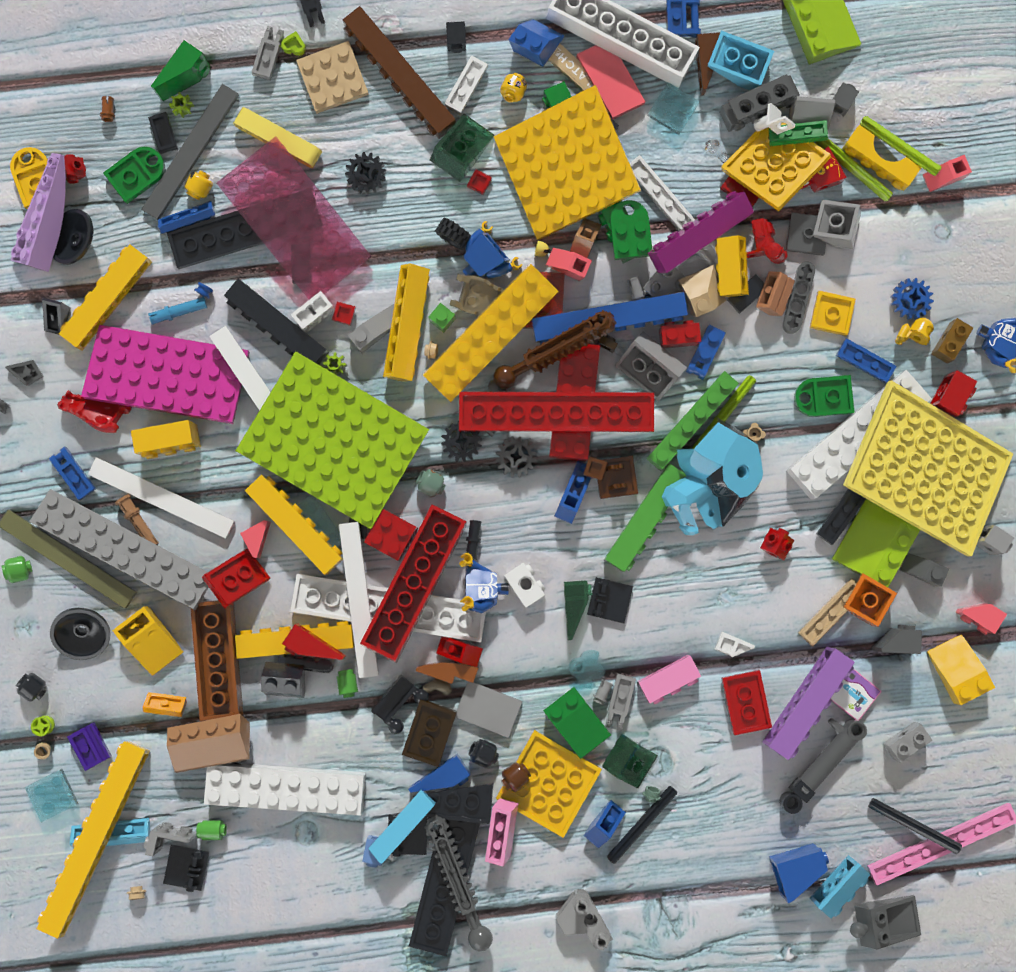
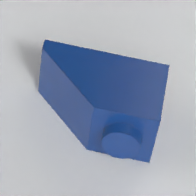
[583,800,626,848]

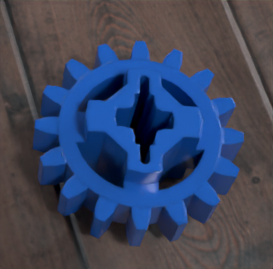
[890,278,934,320]

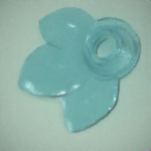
[568,650,606,688]

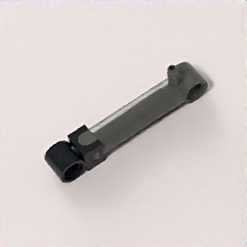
[779,718,867,814]

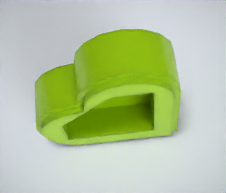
[281,31,306,56]

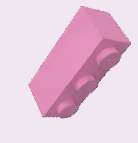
[637,655,701,704]
[485,798,518,867]

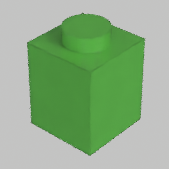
[428,302,456,333]

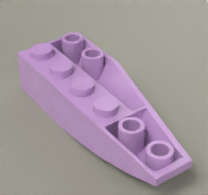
[11,153,66,272]

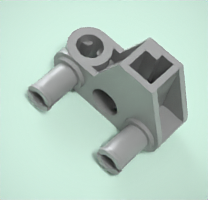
[556,889,613,950]

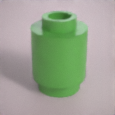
[336,669,358,698]
[196,820,227,840]

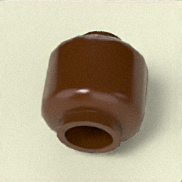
[501,762,531,792]

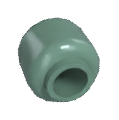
[416,469,446,497]

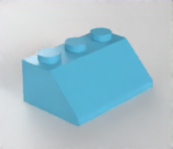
[809,855,870,919]

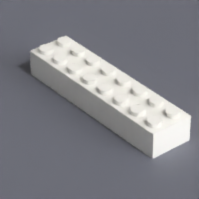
[547,0,700,88]
[786,370,932,500]
[204,763,366,816]

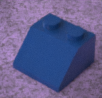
[508,19,564,67]

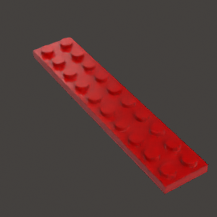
[459,392,654,432]

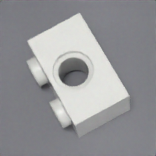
[504,563,546,608]

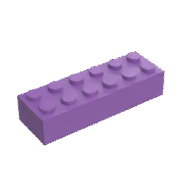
[762,647,855,760]

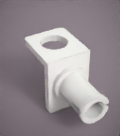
[754,103,795,134]

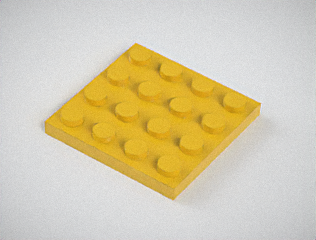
[721,123,831,211]
[496,730,602,838]

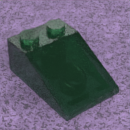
[429,114,494,182]

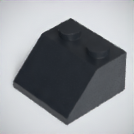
[261,662,305,698]

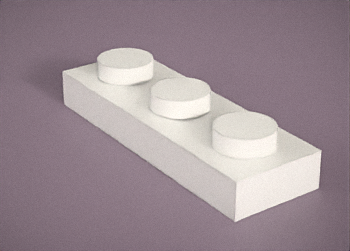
[444,55,488,115]

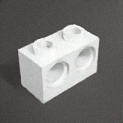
[291,291,335,333]

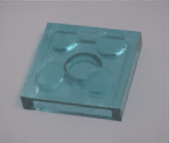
[647,83,700,135]
[25,769,79,822]

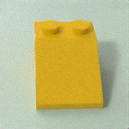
[927,634,995,705]

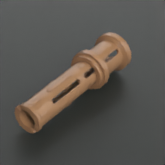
[115,494,159,545]

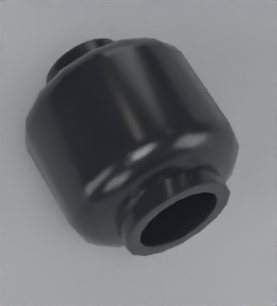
[15,673,46,702]
[468,739,499,768]

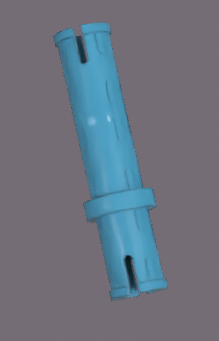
[148,296,207,325]

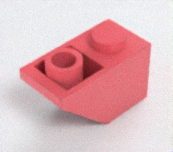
[923,155,972,192]
[545,248,592,281]
[956,603,1007,635]

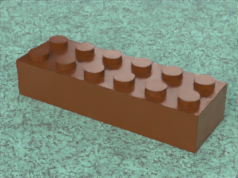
[190,600,243,721]

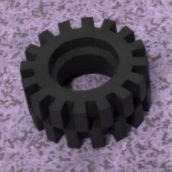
[435,218,471,250]

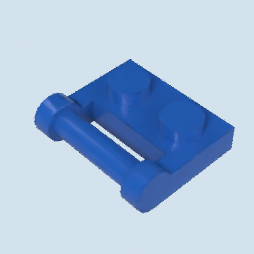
[666,0,701,38]

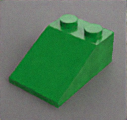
[151,40,211,101]
[543,687,611,759]

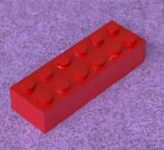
[549,344,600,462]

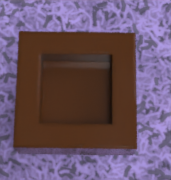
[584,457,609,481]

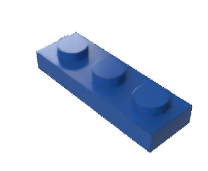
[158,201,215,234]
[836,338,897,384]

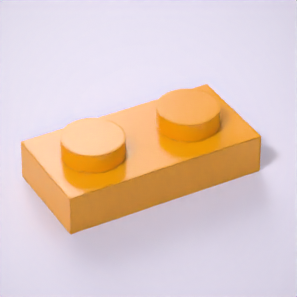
[143,692,187,717]

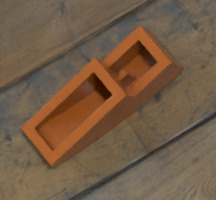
[416,662,479,684]

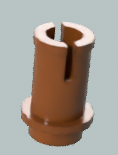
[100,96,115,122]

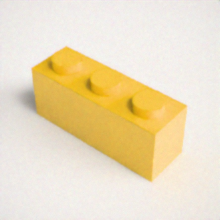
[715,235,749,297]

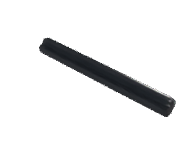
[607,786,678,864]
[868,798,962,854]

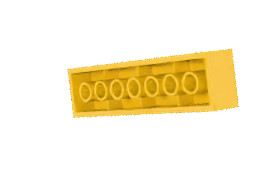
[423,264,559,402]

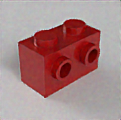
[659,320,701,348]

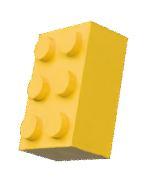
[131,420,201,459]

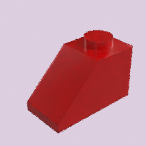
[436,636,483,667]

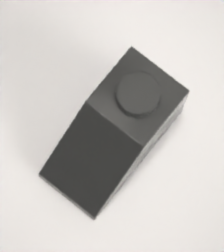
[900,553,949,586]

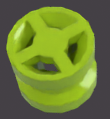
[31,715,55,736]

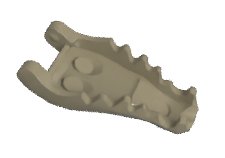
[449,274,504,315]

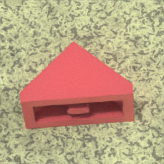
[240,520,271,559]

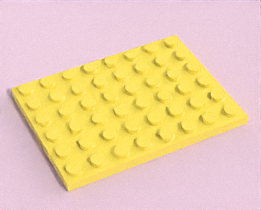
[843,381,1013,557]

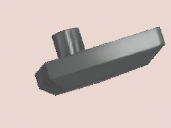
[5,360,44,386]

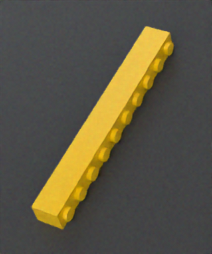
[36,741,150,939]

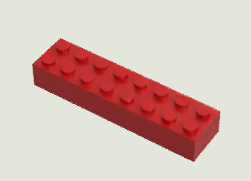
[360,504,467,663]

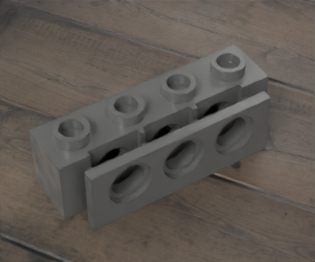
[719,74,800,132]

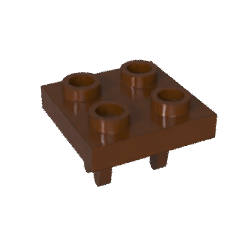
[597,456,638,499]

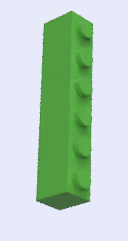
[646,371,739,471]
[604,463,686,572]

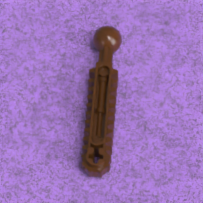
[493,310,617,389]

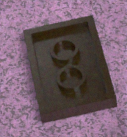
[402,700,457,767]

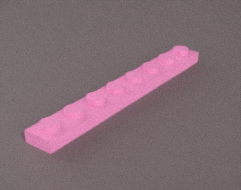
[867,803,1016,885]

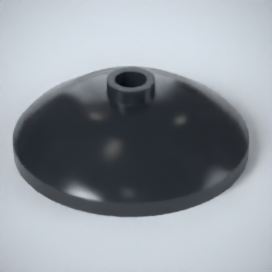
[53,209,94,265]
[50,608,111,660]

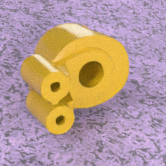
[895,318,934,345]

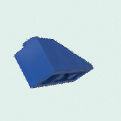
[554,461,591,524]
[408,753,470,793]

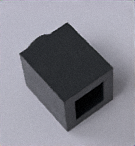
[446,21,466,53]

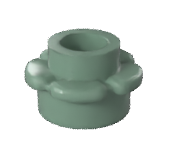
[642,786,661,803]

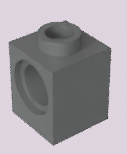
[833,82,859,117]

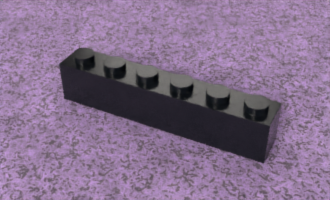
[224,278,329,365]

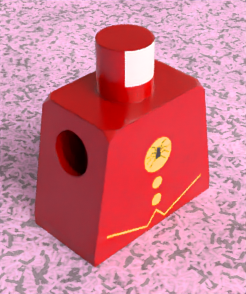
[801,146,847,193]

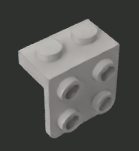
[144,822,196,857]

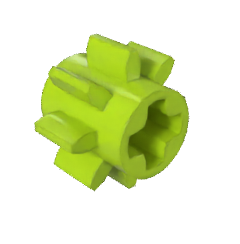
[169,92,194,118]
[323,352,347,375]

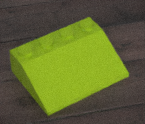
[783,0,862,65]
[832,499,920,587]

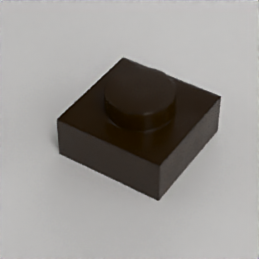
[596,335,618,353]

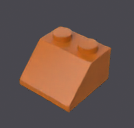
[844,573,897,627]

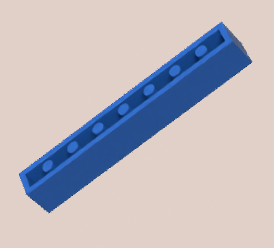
[532,292,688,345]

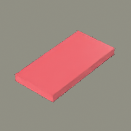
[576,45,645,119]

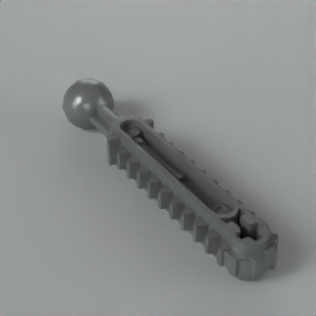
[424,815,493,951]

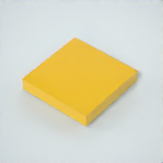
[810,291,856,336]

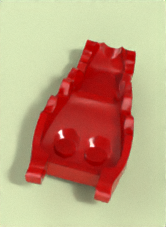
[57,390,132,433]

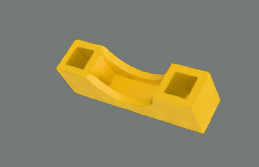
[842,125,922,191]

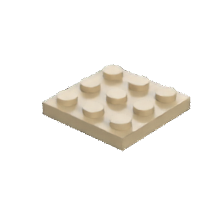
[296,41,369,114]

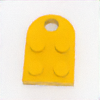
[10,147,48,209]

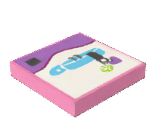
[831,669,882,721]

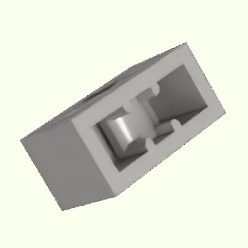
[976,525,1014,555]
[883,722,933,763]

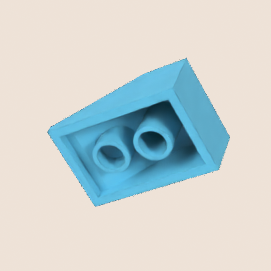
[708,30,774,91]

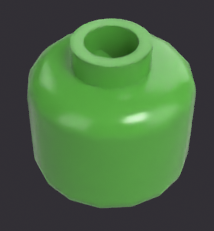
[1,556,33,583]

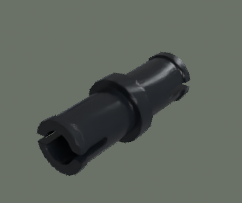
[466,520,482,560]

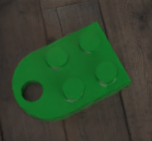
[103,147,165,204]
[610,200,653,260]
[794,375,855,417]

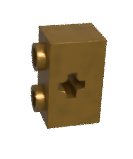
[931,318,973,364]

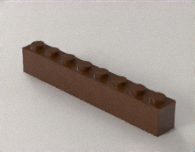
[343,6,456,139]

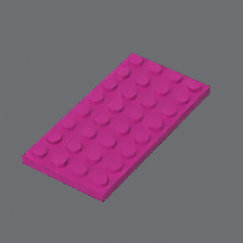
[81,325,250,424]

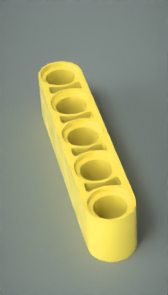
[233,107,322,169]

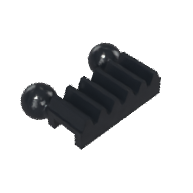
[371,675,429,734]

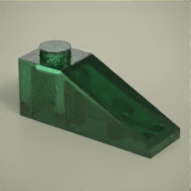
[563,580,592,640]

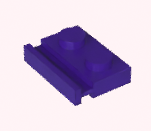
[67,722,112,771]

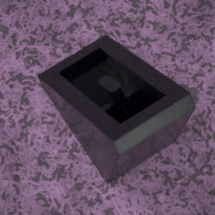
[42,298,71,335]

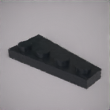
[413,783,494,824]

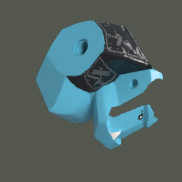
[662,417,763,536]

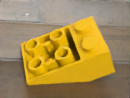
[112,606,184,676]

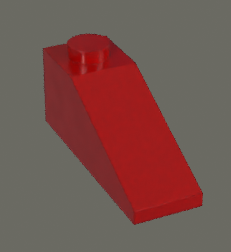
[282,623,346,660]

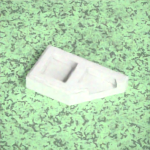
[714,631,755,657]

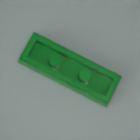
[769,120,828,146]

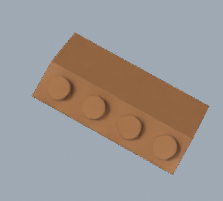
[167,714,250,773]

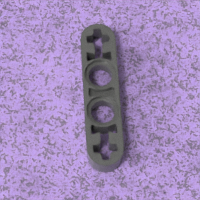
[783,261,815,334]

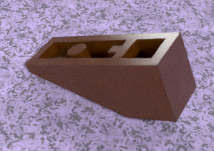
[695,32,720,96]

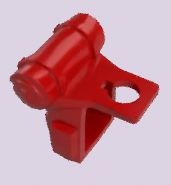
[747,218,788,264]

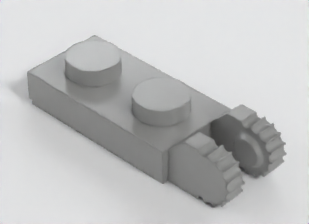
[252,26,284,81]
[605,673,636,731]

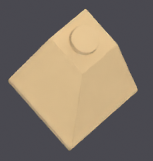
[678,265,726,317]

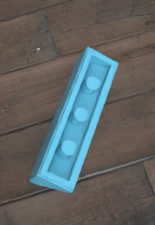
[368,790,436,864]
[70,818,151,849]

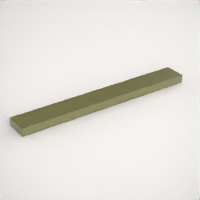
[0,510,137,608]

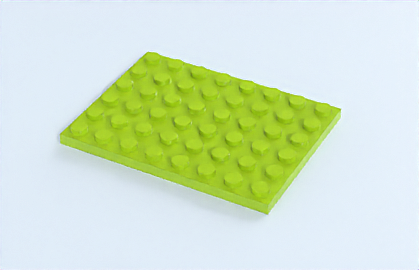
[235,351,429,529]

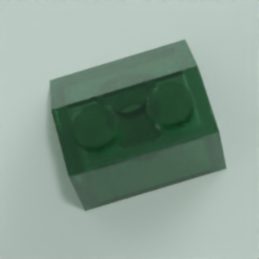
[602,734,658,788]

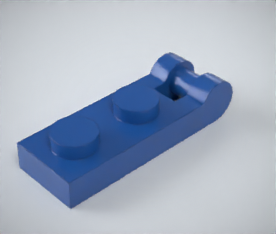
[686,325,726,380]
[49,446,96,500]

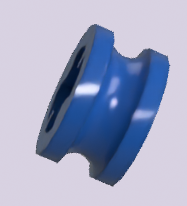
[194,282,214,299]

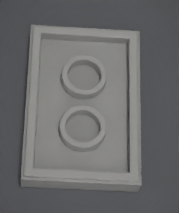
[455,681,522,738]

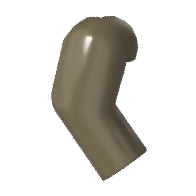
[422,678,452,695]

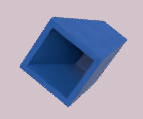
[769,843,829,903]

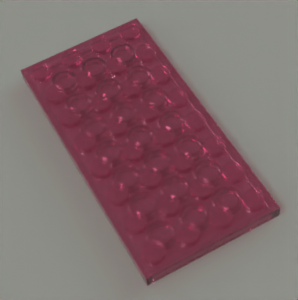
[216,136,371,300]

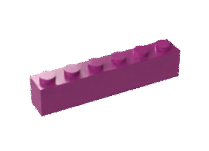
[648,191,754,273]

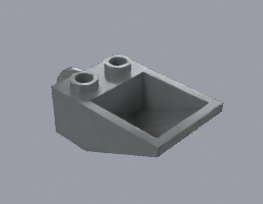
[850,895,921,950]

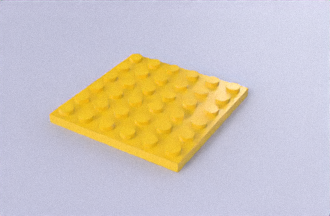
[493,85,641,240]

